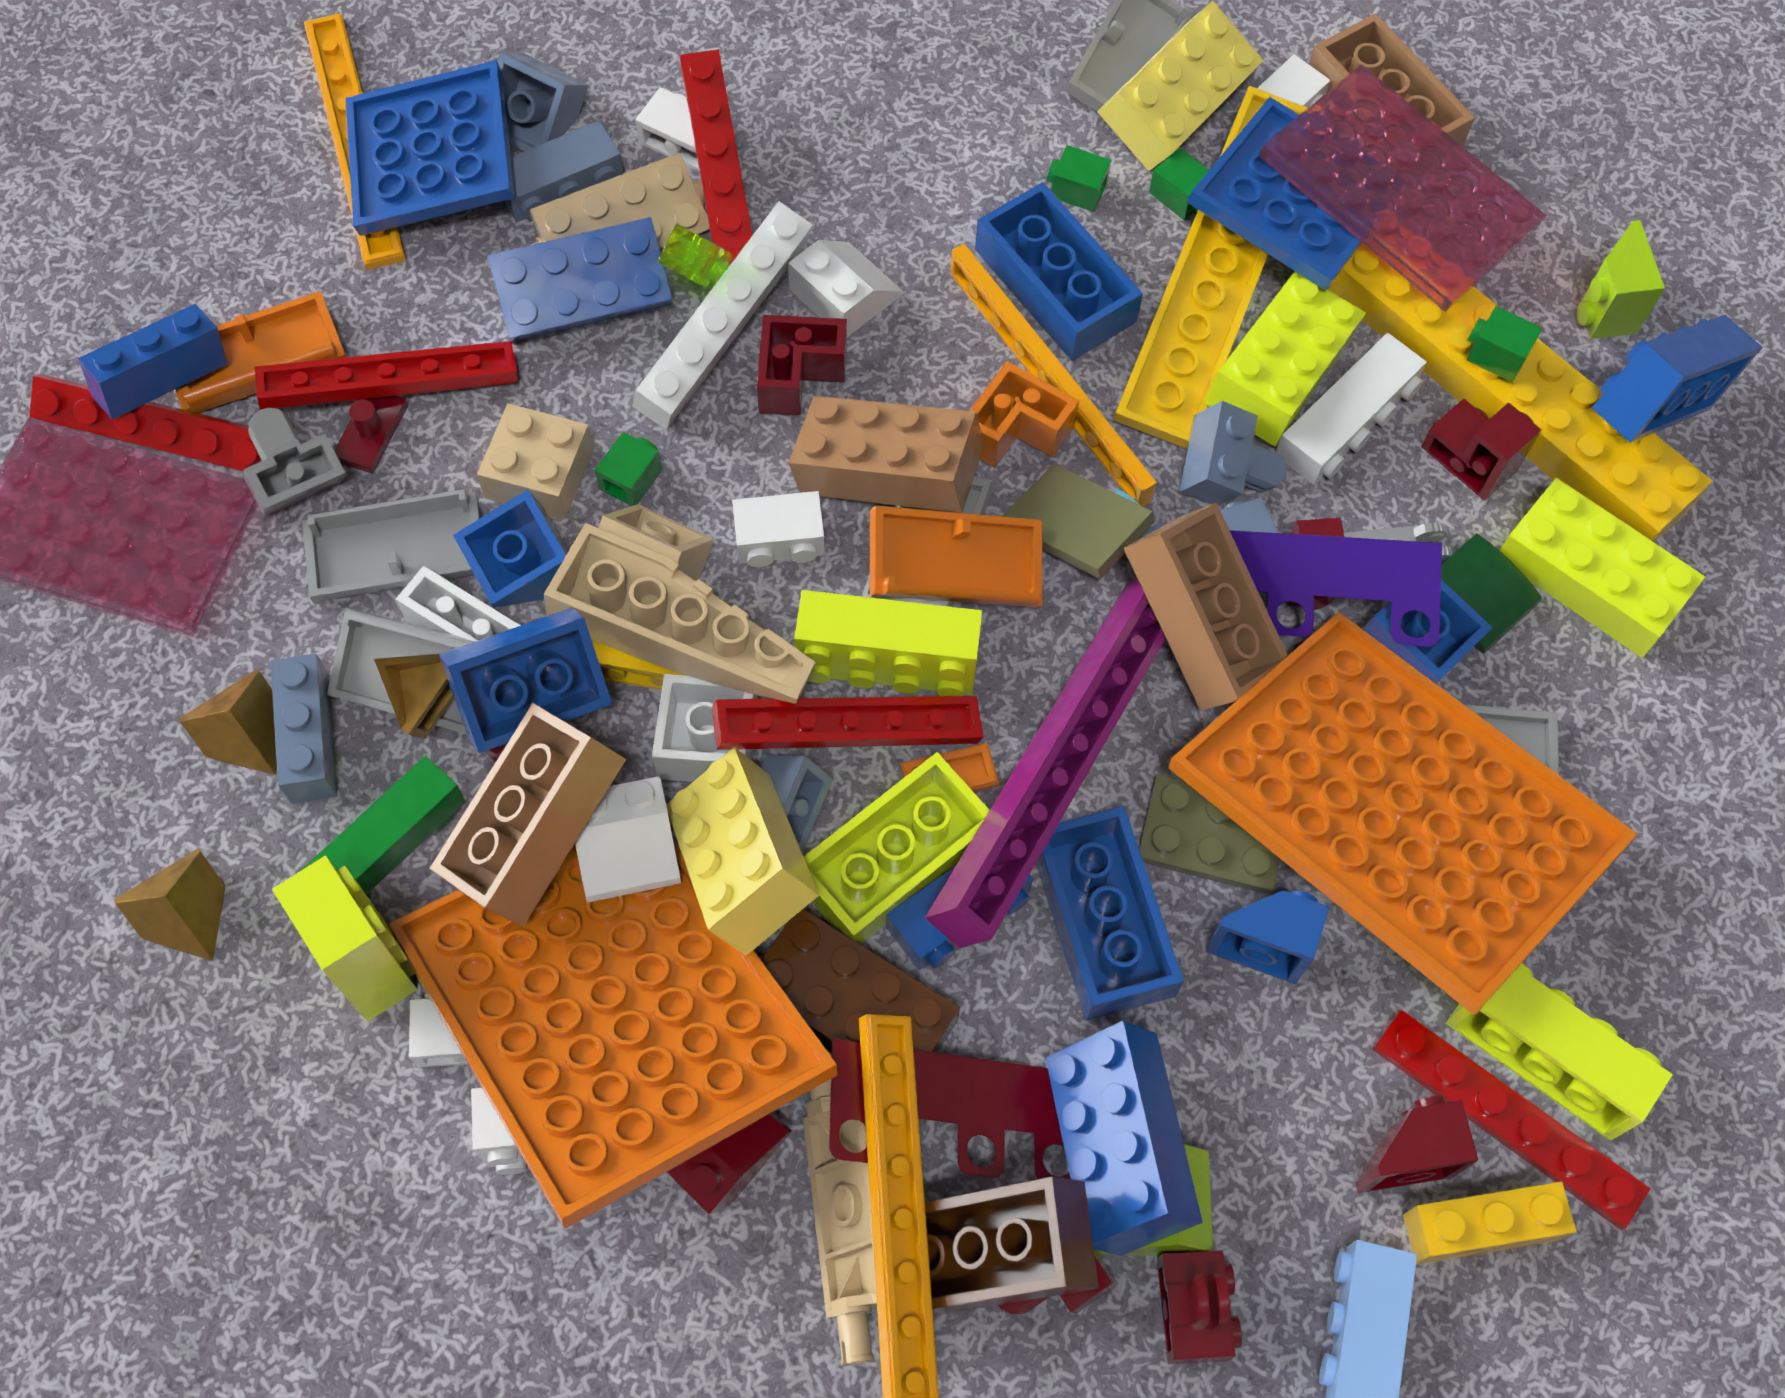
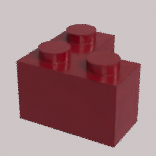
[757,315,847,416]
[1421,398,1542,501]

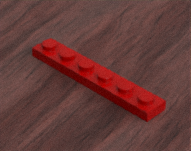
[679,49,752,280]
[254,341,518,410]
[29,374,261,471]
[712,696,984,750]
[1372,1009,1651,1230]

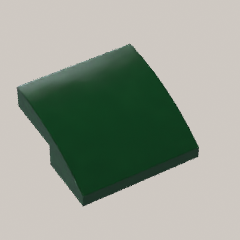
[1441,533,1542,654]

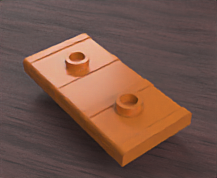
[175,291,346,413]
[869,506,1043,608]

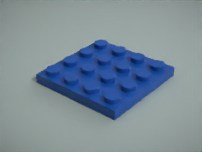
[345,60,515,236]
[1187,97,1406,290]

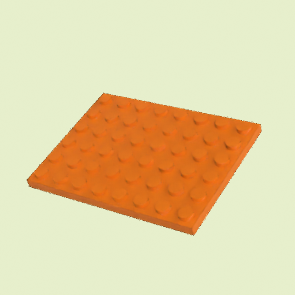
[1168,611,1638,1016]
[389,840,837,1229]

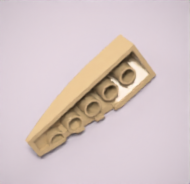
[543,523,816,704]

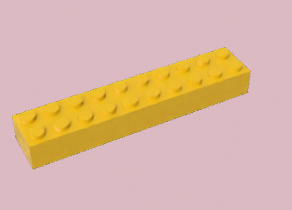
[1327,219,1713,543]

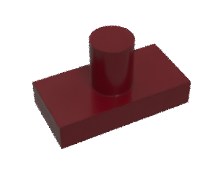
[334,396,408,474]

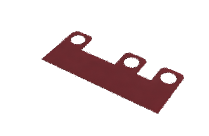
[829,1038,1071,1179]

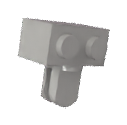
[244,408,345,517]

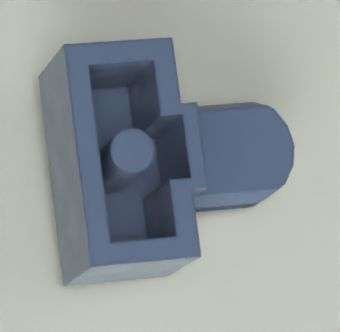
[1179,401,1286,505]

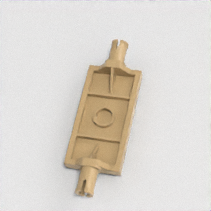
[527,152,710,250]
[803,1053,877,1366]

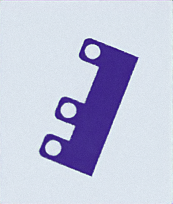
[1229,530,1442,647]

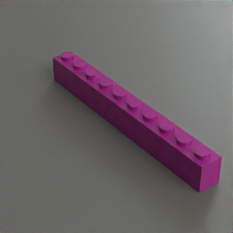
[925,578,1166,948]

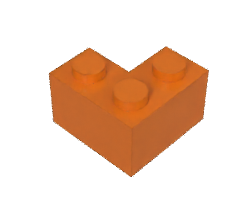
[970,361,1079,468]

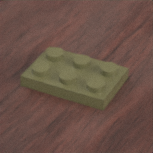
[1139,774,1280,895]

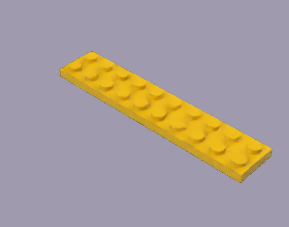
[1113,86,1323,450]

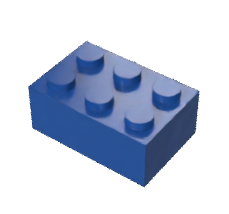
[439,608,612,753]

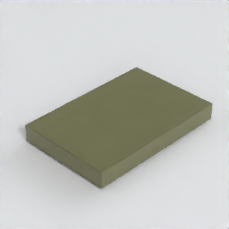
[1002,464,1155,579]

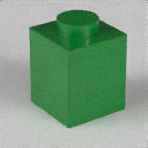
[1047,145,1112,212]
[1149,148,1209,220]
[1467,306,1543,383]
[595,432,662,506]

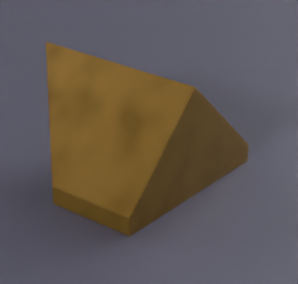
[374,653,454,739]
[178,669,277,775]
[114,848,225,961]

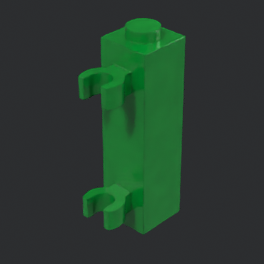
[299,755,466,899]

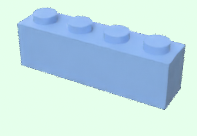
[1319,1240,1417,1398]

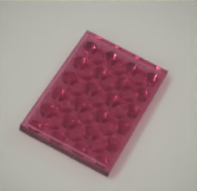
[1258,64,1547,312]
[0,417,258,637]

